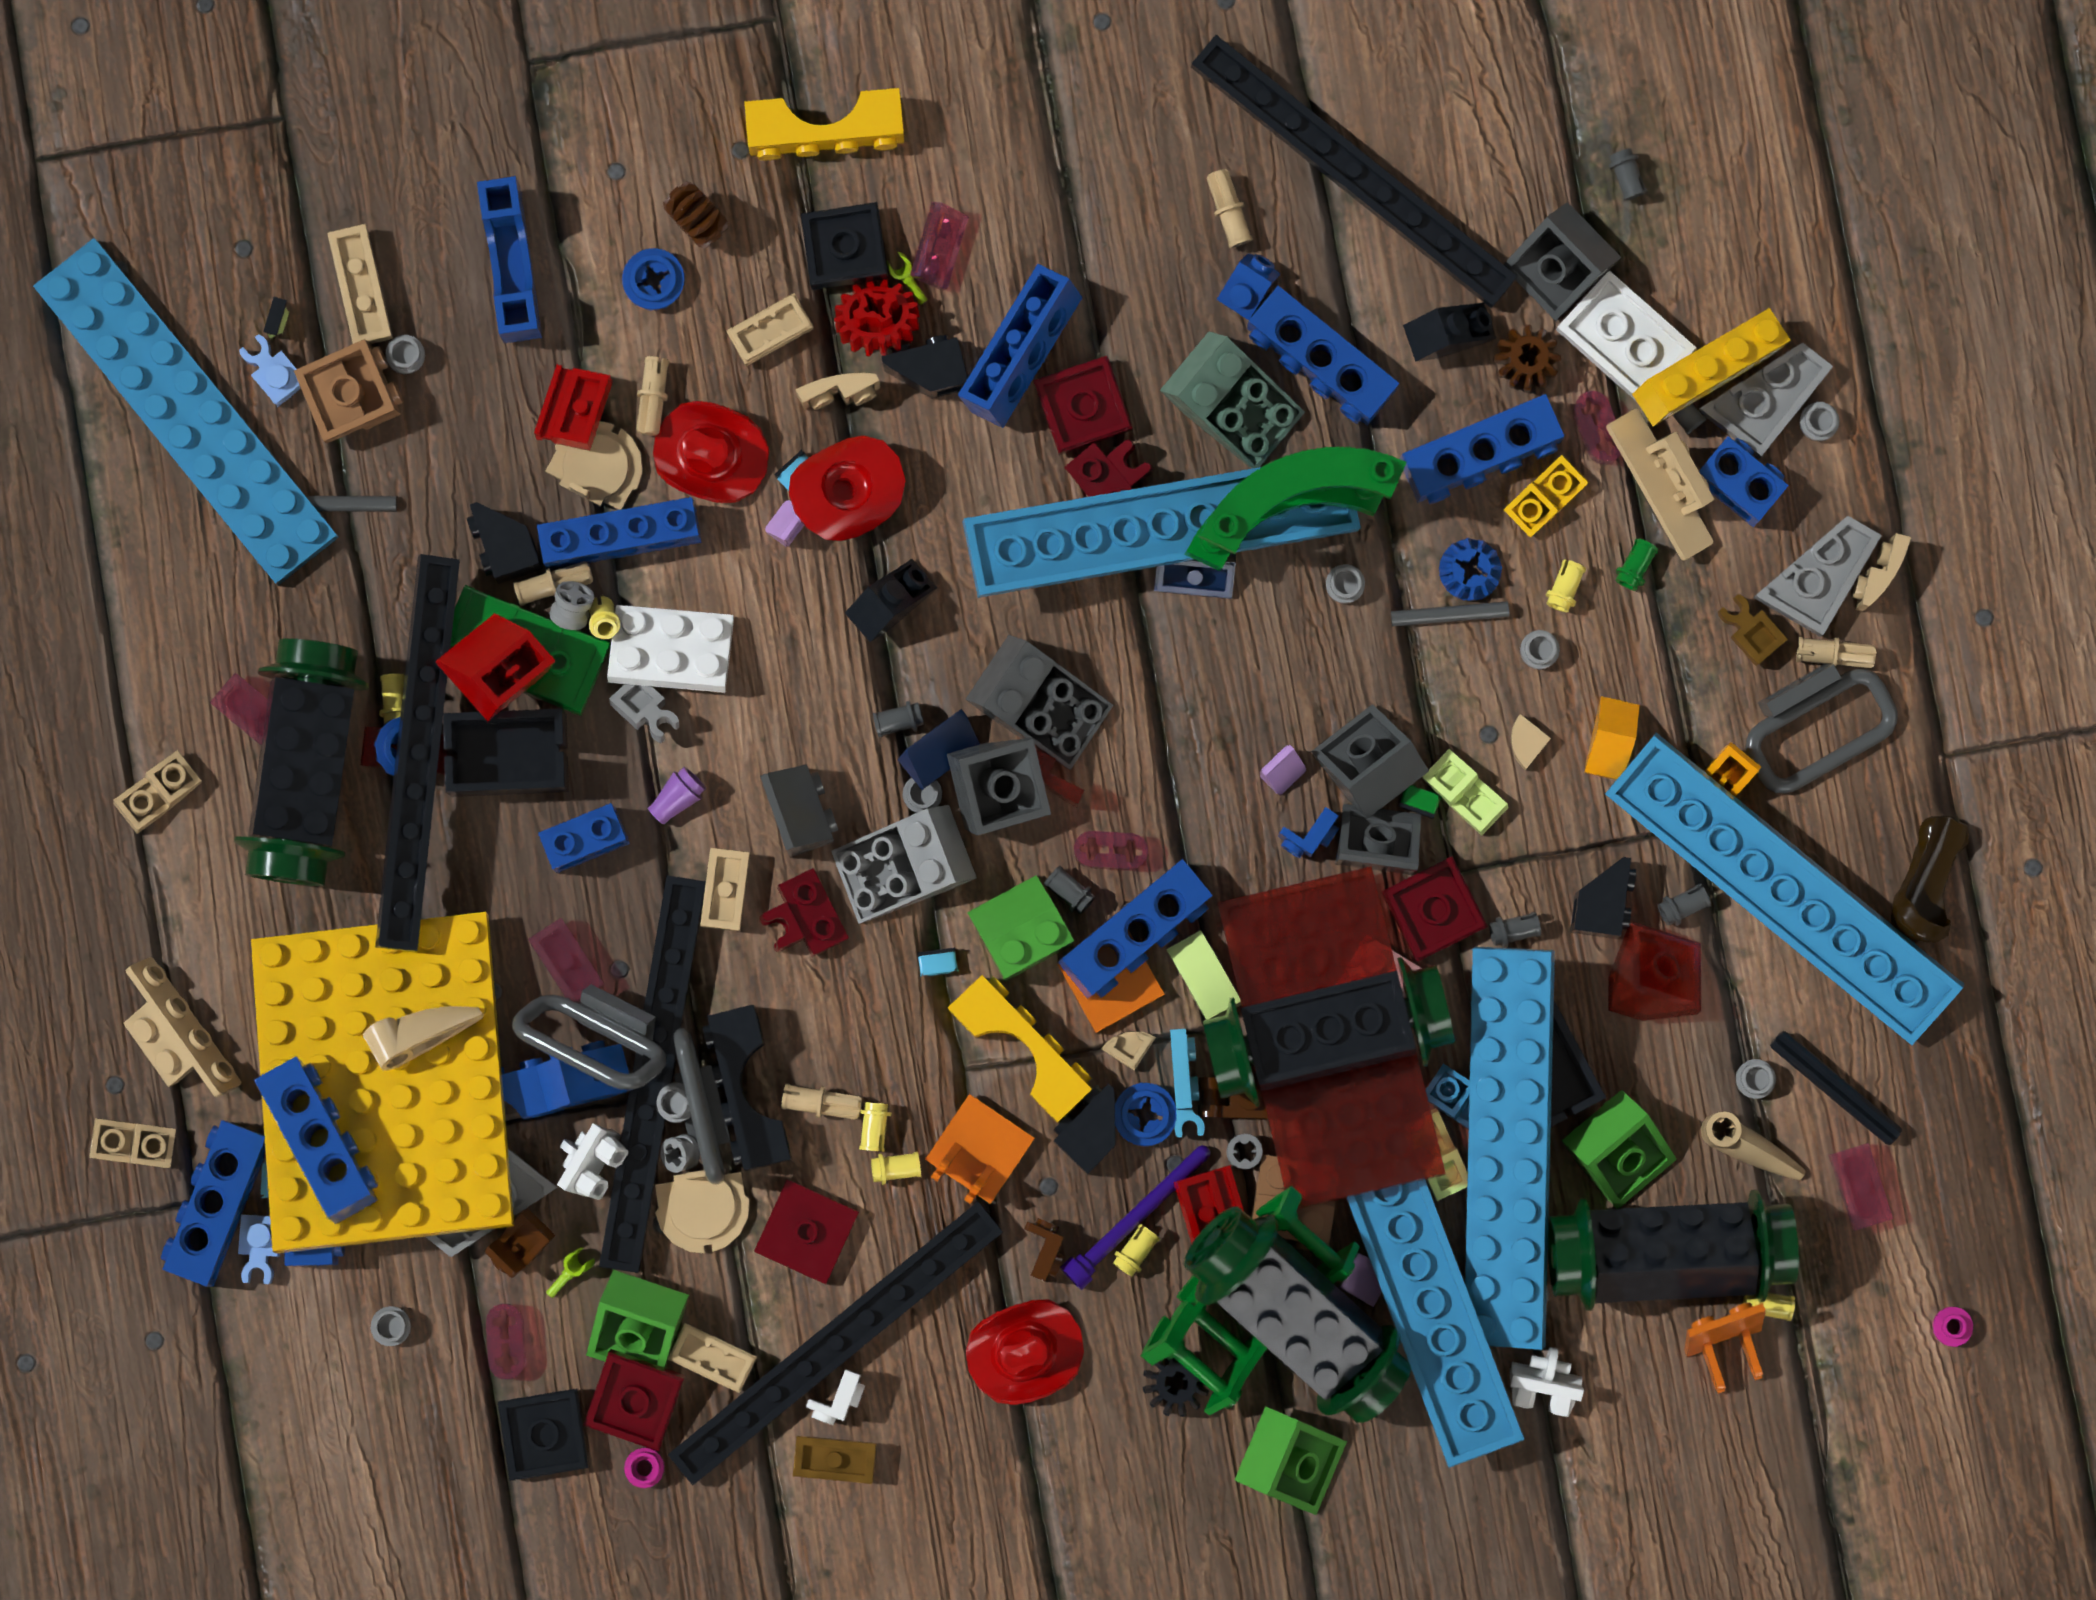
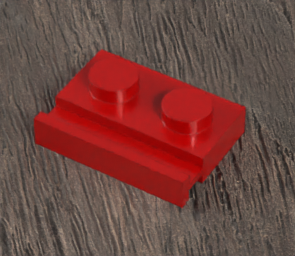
[534,364,613,451]
[1173,1165,1244,1244]

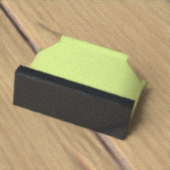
[263,297,289,339]

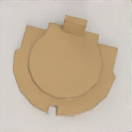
[545,421,643,510]
[655,1170,750,1253]

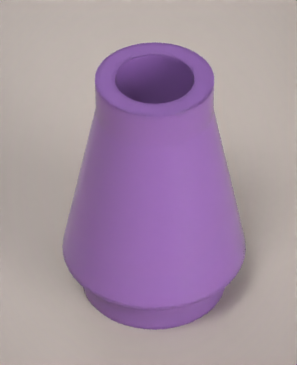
[648,767,706,825]

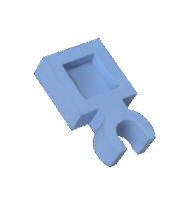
[239,334,301,407]
[238,1214,280,1284]

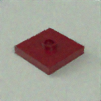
[1033,355,1133,455]
[1381,856,1488,963]
[754,1179,859,1285]
[584,1349,686,1452]

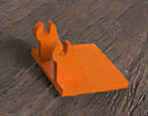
[925,1094,1035,1204]
[1684,1303,1766,1394]

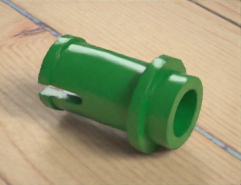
[1616,538,1658,591]

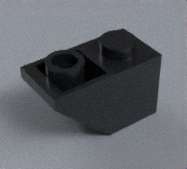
[1403,302,1497,362]
[881,335,968,399]
[467,502,543,584]
[845,559,937,642]
[1570,857,1636,939]
[1053,1084,1115,1175]

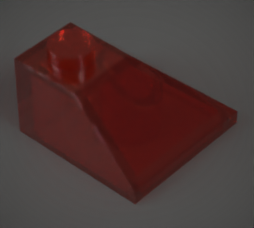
[1608,922,1702,1021]

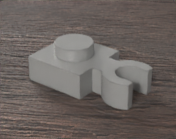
[609,684,679,743]

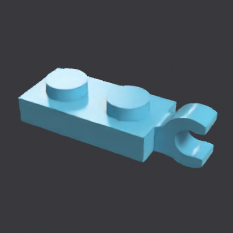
[1170,1029,1205,1138]

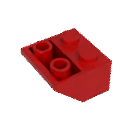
[435,613,556,721]

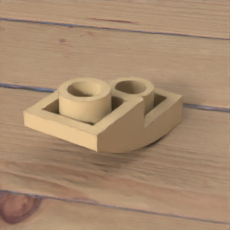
[796,373,881,410]
[1852,533,1911,612]
[113,750,201,834]
[89,1118,176,1168]

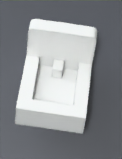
[806,1369,865,1425]

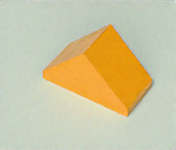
[1584,696,1640,780]
[1704,742,1761,797]

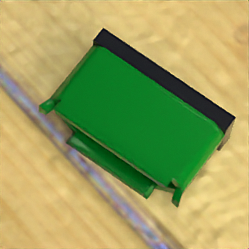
[1398,785,1442,819]

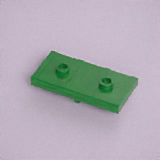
[450,585,611,716]

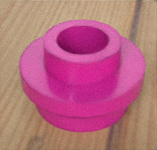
[1932,1307,1973,1347]
[624,1448,665,1488]

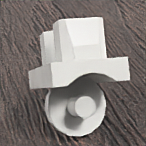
[557,1123,628,1200]
[1510,1347,1584,1417]

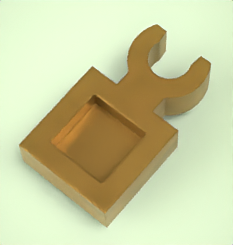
[1718,594,1788,666]

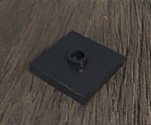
[801,202,888,290]
[498,1388,590,1481]

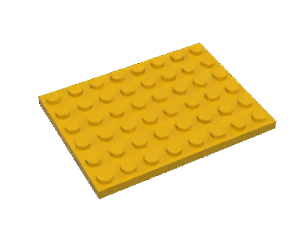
[251,912,514,1254]

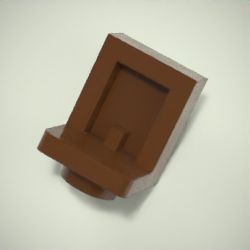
[485,1208,556,1278]
[1024,1218,1065,1282]

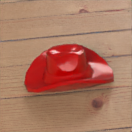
[653,401,770,503]
[789,435,906,541]
[966,1299,1084,1405]

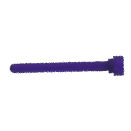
[1060,1145,1210,1290]

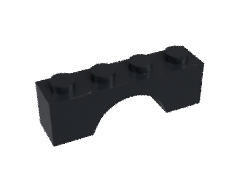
[703,1004,792,1172]

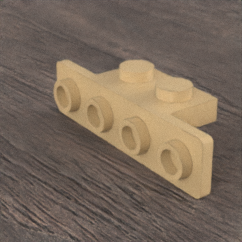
[1606,408,1715,561]
[123,957,241,1097]

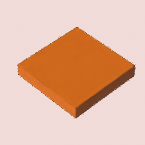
[1057,930,1165,1033]

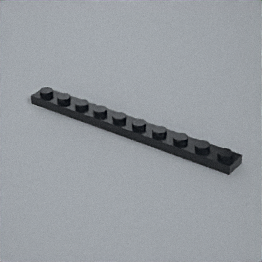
[1191,35,1518,309]
[375,554,460,952]
[599,875,706,1273]
[668,1202,1003,1486]

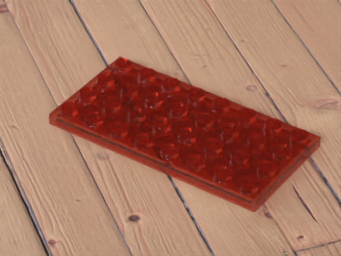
[1218,866,1446,1209]

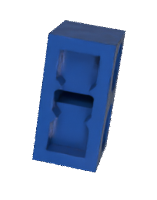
[1699,436,1789,527]
[538,803,630,873]

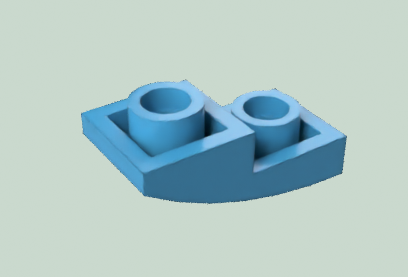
[1422,1063,1470,1130]

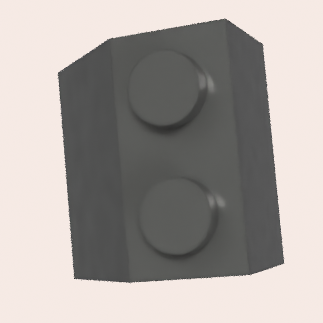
[1503,202,1621,321]
[1311,704,1429,819]
[947,738,1051,836]
[760,764,838,858]

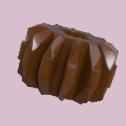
[663,181,728,248]
[1494,325,1561,392]

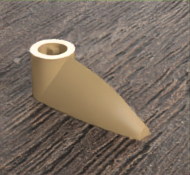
[363,1006,484,1071]
[1701,1111,1806,1180]

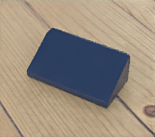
[1154,553,1236,599]
[898,709,980,790]

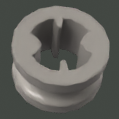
[660,1134,700,1173]
[1226,1134,1263,1170]

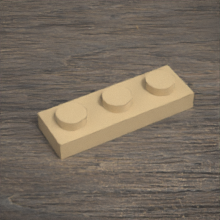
[327,224,393,344]

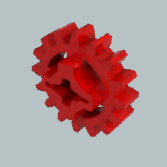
[834,279,919,356]

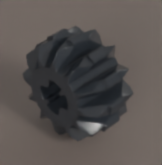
[1142,1357,1209,1417]

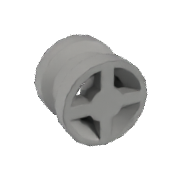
[549,581,594,630]

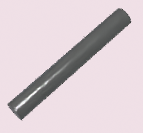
[306,496,397,512]
[1390,601,1509,627]

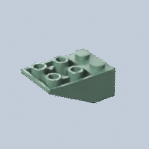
[1159,331,1305,469]

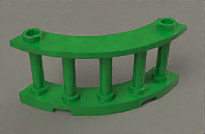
[1184,447,1407,571]
[1140,1186,1360,1416]

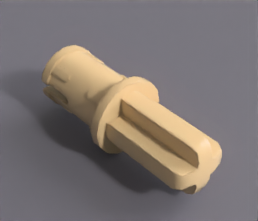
[1207,169,1253,248]
[636,356,670,436]
[513,561,593,606]
[1796,637,1876,668]
[781,1084,862,1119]

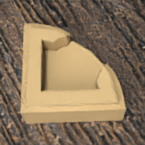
[1511,714,1551,770]
[1101,1031,1156,1071]

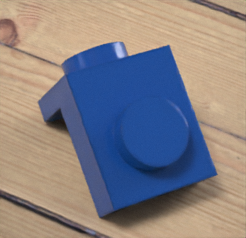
[1216,253,1280,320]
[1278,807,1340,859]

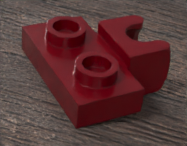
[1064,439,1155,497]
[760,868,849,957]

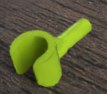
[886,252,928,305]
[546,1247,595,1298]

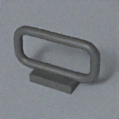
[1745,664,1898,794]
[512,984,666,1090]
[674,1028,731,1185]

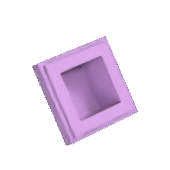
[765,500,804,547]
[1260,745,1306,795]
[1338,1253,1382,1307]

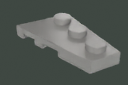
[1698,342,1833,459]
[1753,516,1882,637]
[425,1148,558,1257]

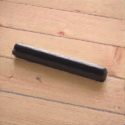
[1770,1031,1902,1145]

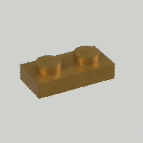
[793,1436,877,1484]

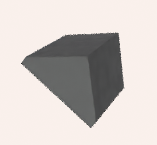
[1335,804,1421,875]

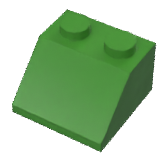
[967,875,1074,982]
[1562,1090,1677,1209]
[586,1270,689,1368]
[1235,1406,1347,1515]

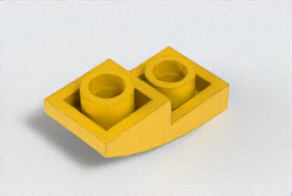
[1504,454,1590,538]

